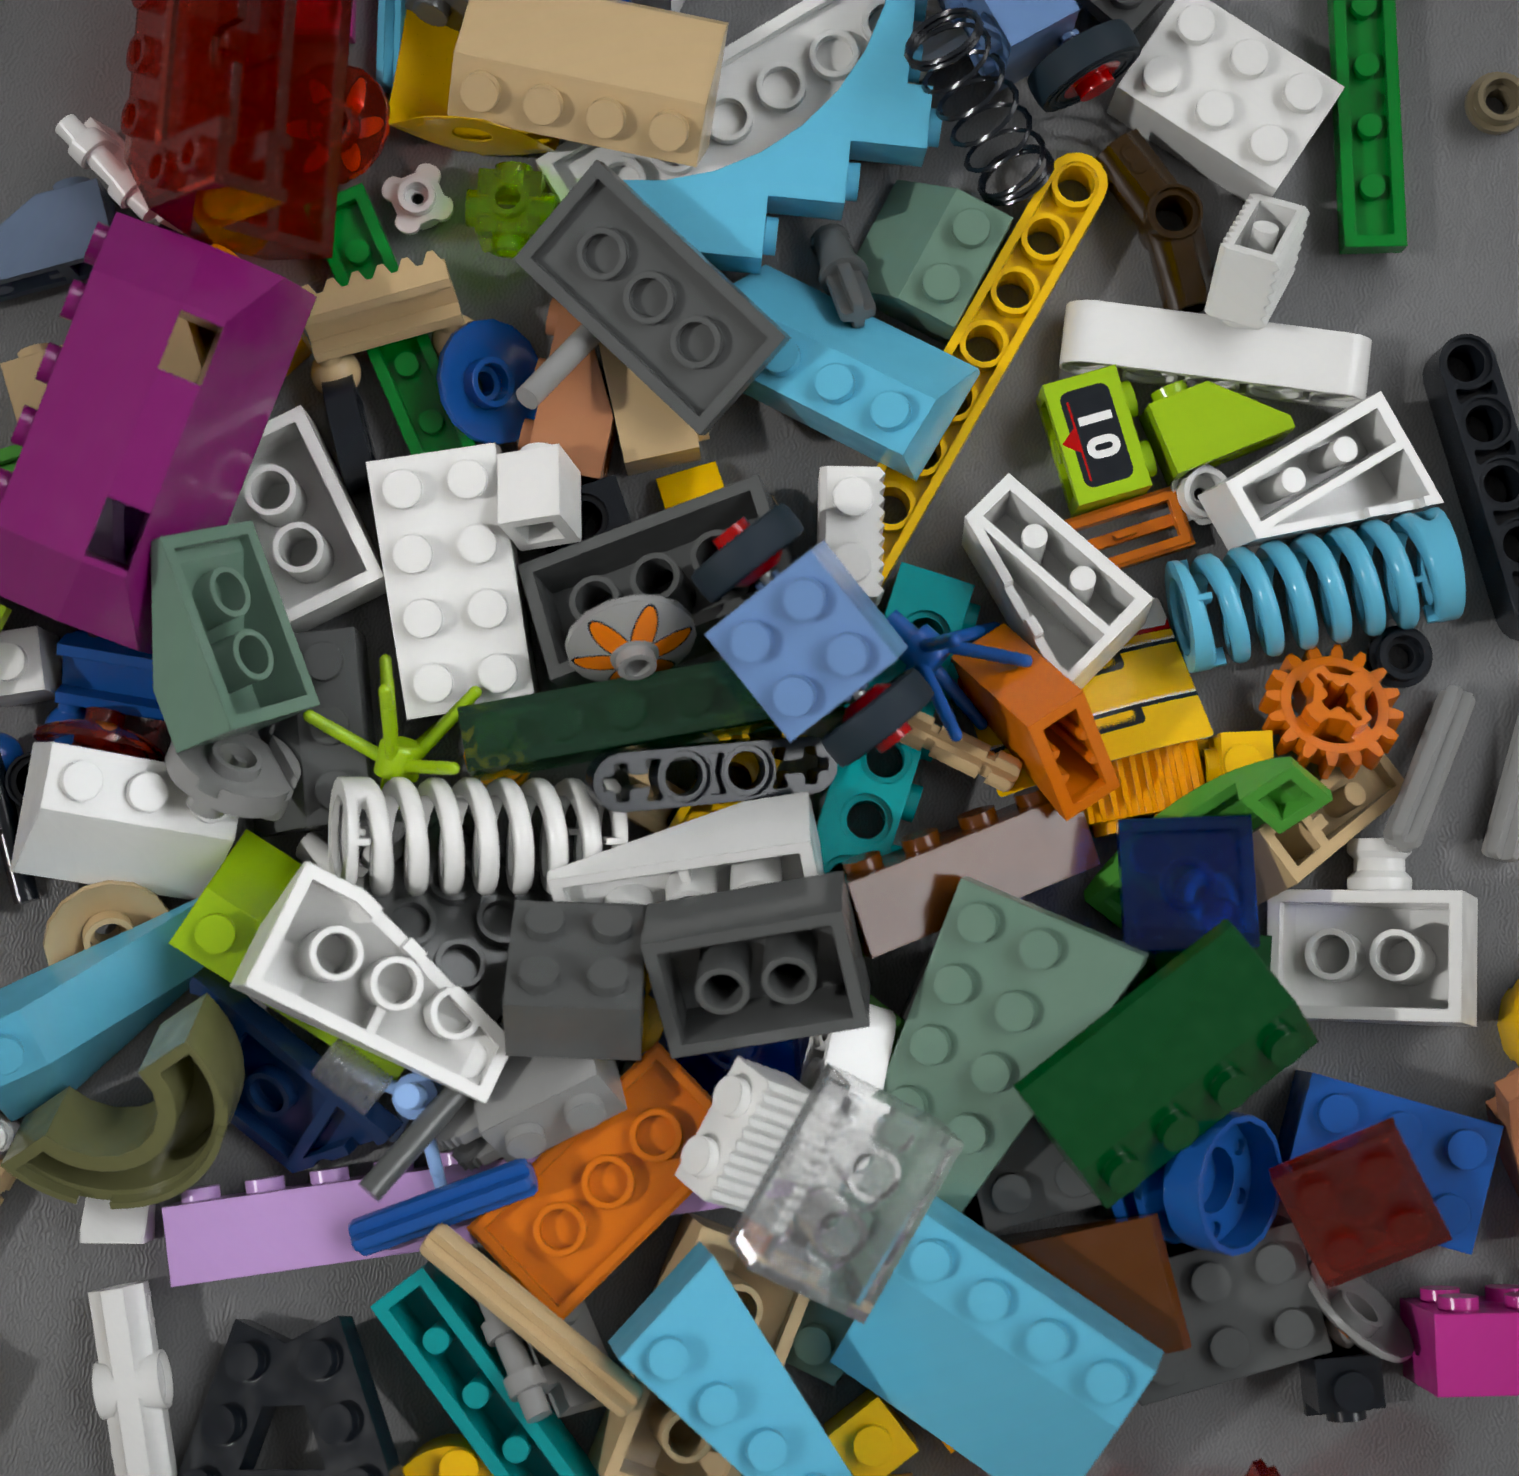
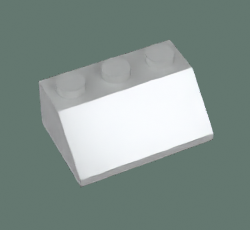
[9,742,239,900]

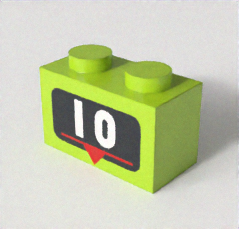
[1035,364,1157,518]

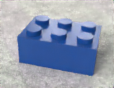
[1277,1070,1504,1255]

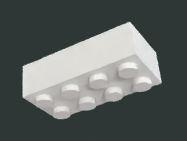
[366,443,540,720]

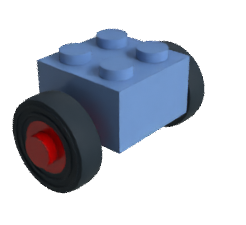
[938,0,1141,112]
[691,503,935,767]

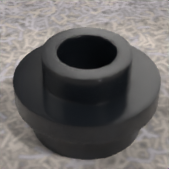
[1367,625,1433,689]

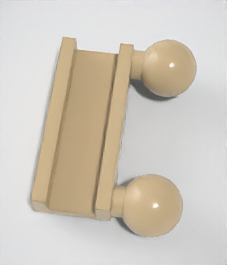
[302,250,474,394]

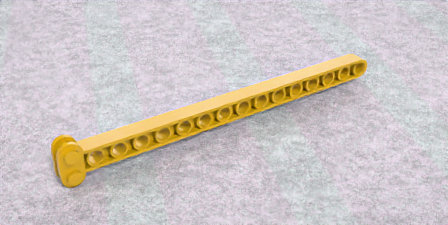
[642,152,1108,1053]

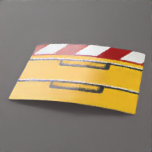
[951,598,1213,797]

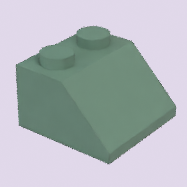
[857,179,1014,345]

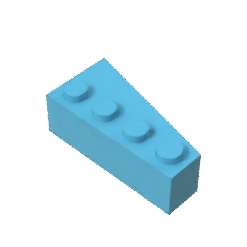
[608,1241,852,1476]

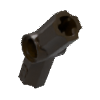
[1095,128,1214,313]

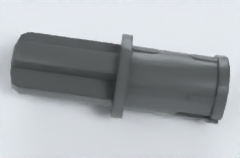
[810,223,876,328]

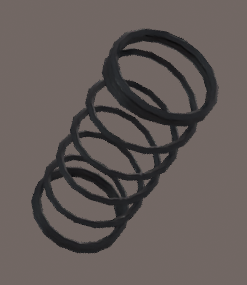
[904,7,1054,206]

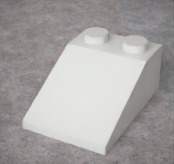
[1267,889,1478,1027]

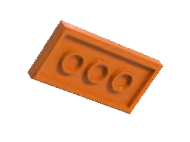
[466,1041,713,1320]

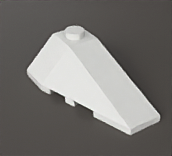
[547,791,824,905]
[230,861,508,1104]

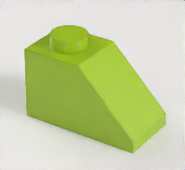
[1139,380,1296,486]

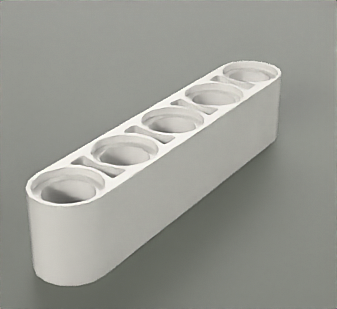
[1059,300,1372,408]

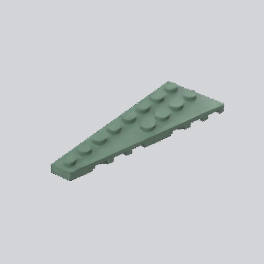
[786,876,1149,1386]

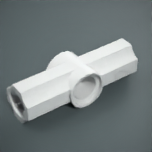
[88,1280,178,1476]

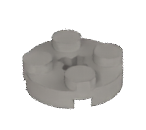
[165,732,301,821]

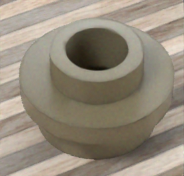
[1465,72,1519,135]

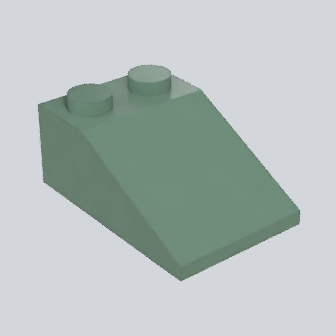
[151,520,320,753]

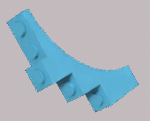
[623,0,942,274]

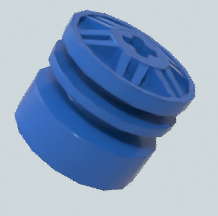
[1112,1112,1283,1256]

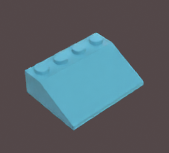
[830,1196,1164,1476]

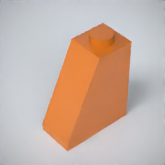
[951,623,1120,821]

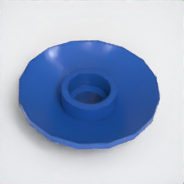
[436,319,539,444]

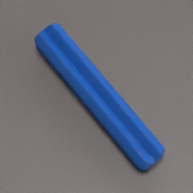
[348,1158,538,1256]

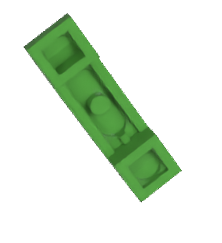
[1084,756,1333,932]

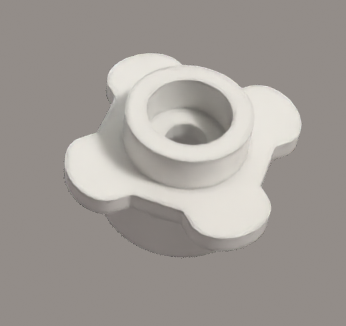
[382,163,454,235]

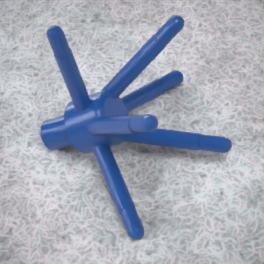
[887,610,1033,742]

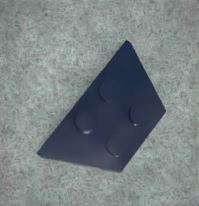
[189,967,403,1173]

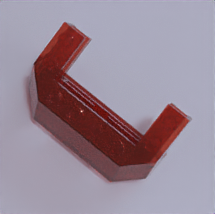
[120,0,353,261]

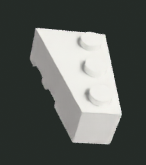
[1197,391,1444,551]
[962,473,1154,689]

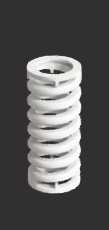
[328,777,628,897]

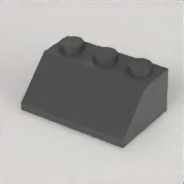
[250,627,380,837]

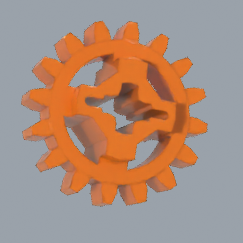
[1259,644,1404,780]

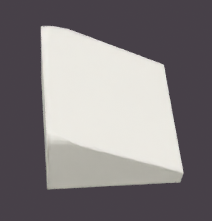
[79,1197,156,1244]

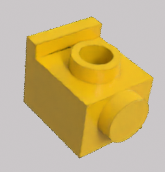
[1197,730,1274,783]

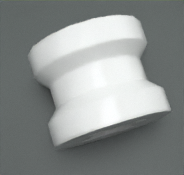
[1347,838,1412,890]

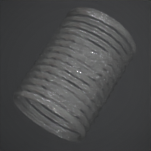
[311,1038,393,1115]

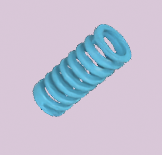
[1165,507,1466,673]

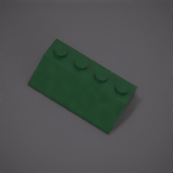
[1013,918,1319,1209]

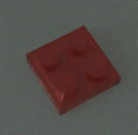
[1269,1117,1452,1290]

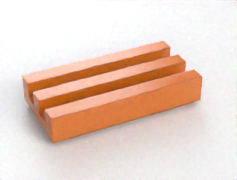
[1064,486,1196,570]

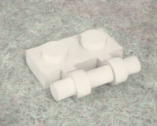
[55,114,198,234]

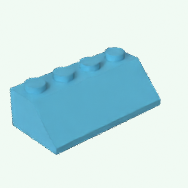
[733,264,980,481]

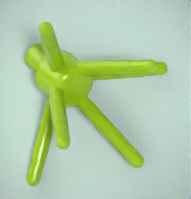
[303,654,482,810]

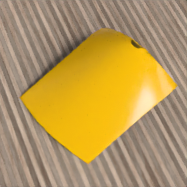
[388,9,559,156]

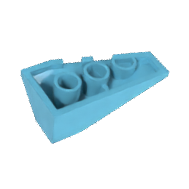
[0,898,205,1122]

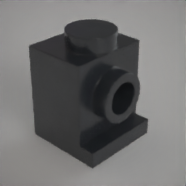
[1299,1344,1386,1423]

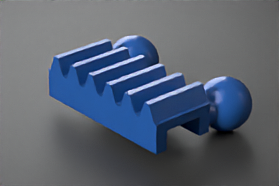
[44,629,172,748]

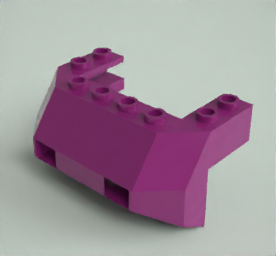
[0,212,317,654]

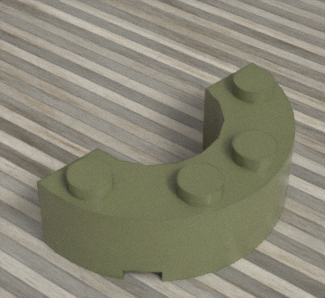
[0,993,245,1209]

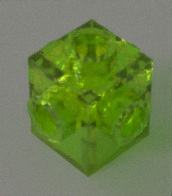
[465,161,557,259]

